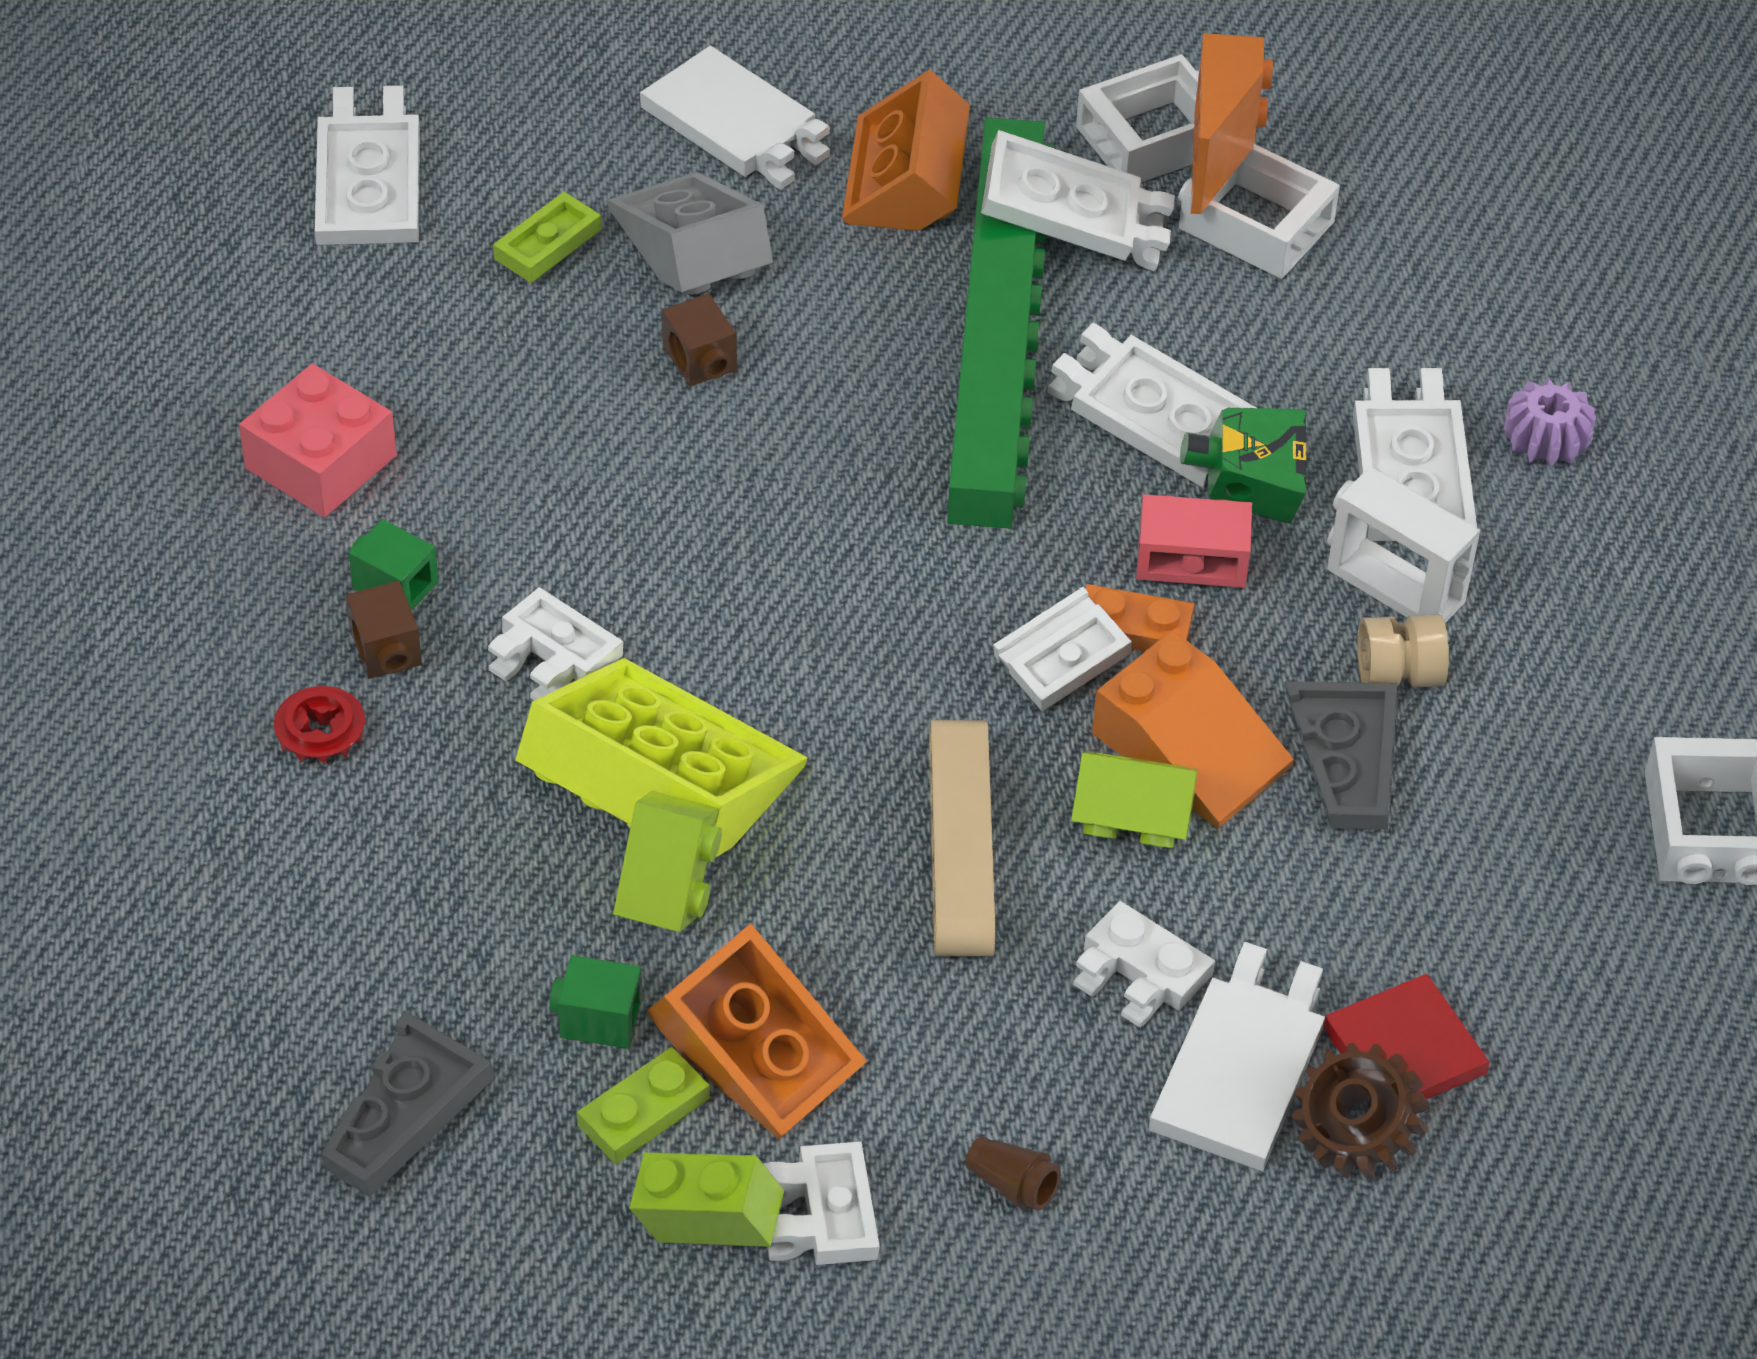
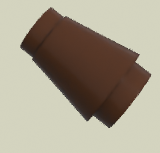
[965,1136,1061,1211]

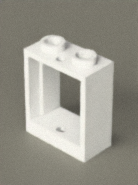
[1076,54,1199,183]
[1177,144,1340,279]
[1327,466,1480,623]
[1645,737,1757,885]

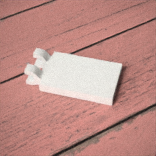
[640,45,830,190]
[315,86,420,245]
[981,130,1175,271]
[1047,323,1256,488]
[1353,368,1477,541]
[1149,942,1325,1171]

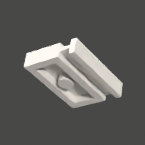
[993,587,1132,711]

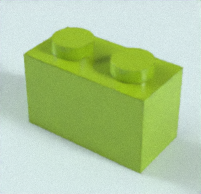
[1071,750,1198,848]
[613,791,722,932]
[629,1152,784,1247]

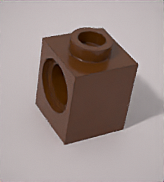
[662,293,737,387]
[345,581,422,679]

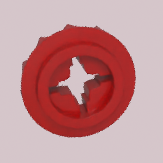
[274,686,366,764]

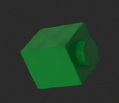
[348,519,439,611]
[549,955,643,1049]

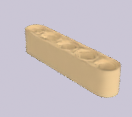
[929,720,995,956]

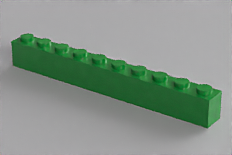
[947,117,1053,529]

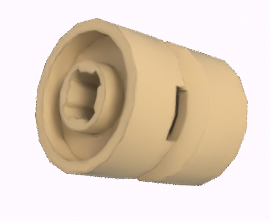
[1357,614,1449,688]

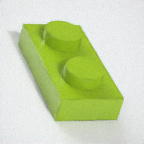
[493,191,602,283]
[577,1046,710,1165]

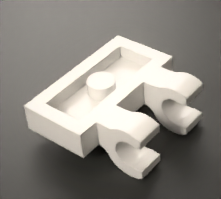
[488,587,623,700]
[1073,901,1215,1028]
[764,1142,880,1265]

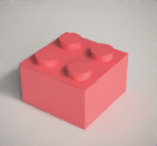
[239,363,397,518]

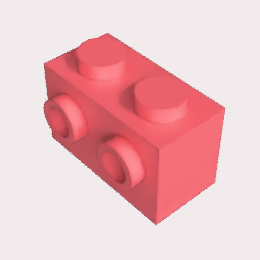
[1136,494,1252,588]

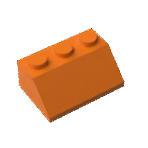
[842,69,970,231]

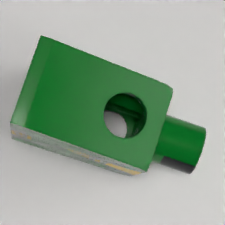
[1180,407,1306,523]

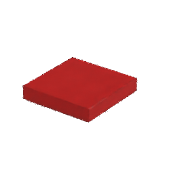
[1323,973,1490,1099]

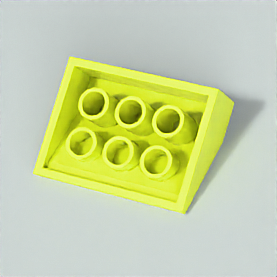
[515,658,808,862]

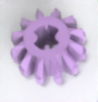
[1504,377,1596,468]

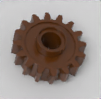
[1292,1043,1430,1179]

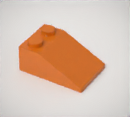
[1191,33,1273,214]
[1092,630,1294,829]
[645,923,867,1139]

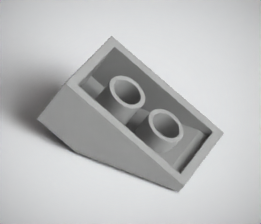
[607,172,773,294]

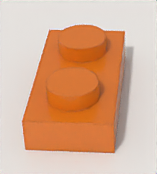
[1085,584,1194,651]

